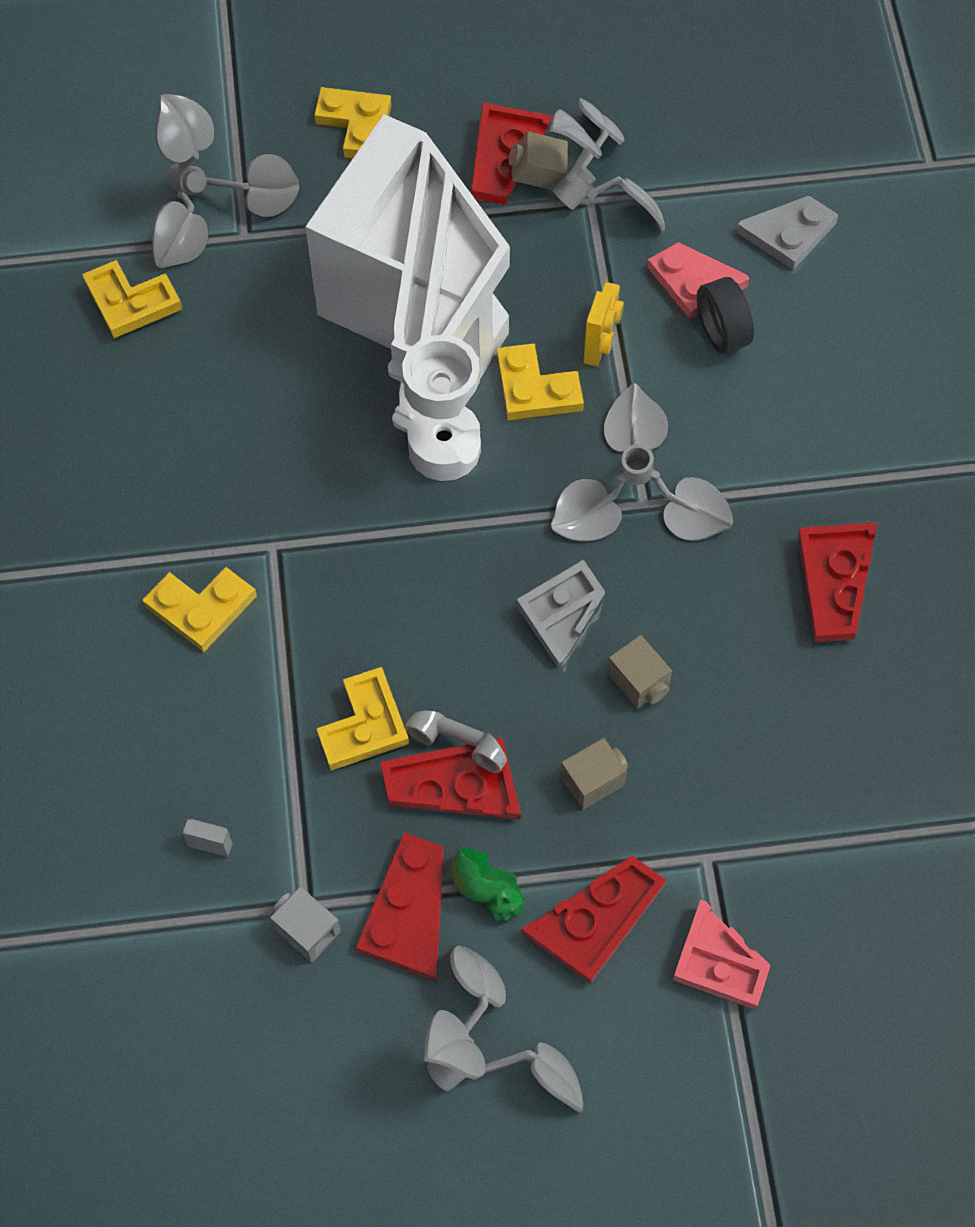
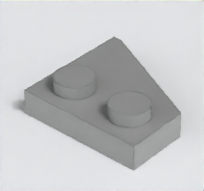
[736,196,838,270]
[515,560,605,667]

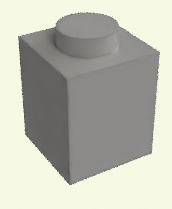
[270,886,341,963]

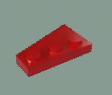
[470,103,553,205]
[797,522,878,643]
[380,737,521,820]
[356,832,444,982]
[521,855,667,985]

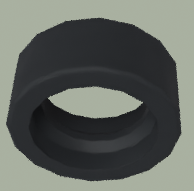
[697,277,754,354]

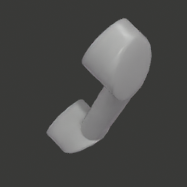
[404,710,507,773]

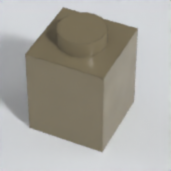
[509,132,568,190]
[607,635,672,709]
[560,738,628,810]

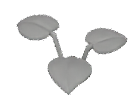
[152,94,299,268]
[550,98,665,234]
[551,383,733,542]
[424,944,583,1113]

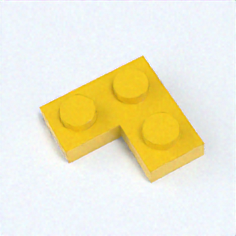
[314,87,392,158]
[82,260,182,338]
[583,282,624,367]
[497,343,584,420]
[142,567,257,653]
[317,667,409,771]

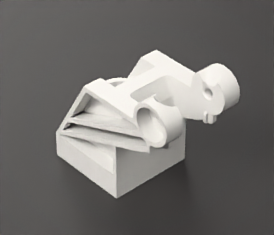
[305,114,510,481]

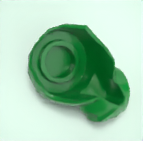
[451,847,526,921]

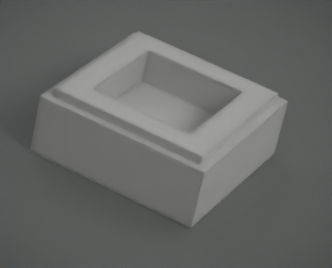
[183,819,233,857]

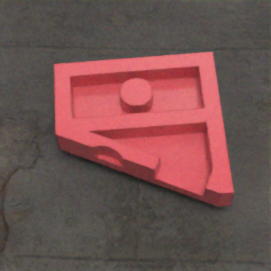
[647,242,750,319]
[673,900,771,1010]

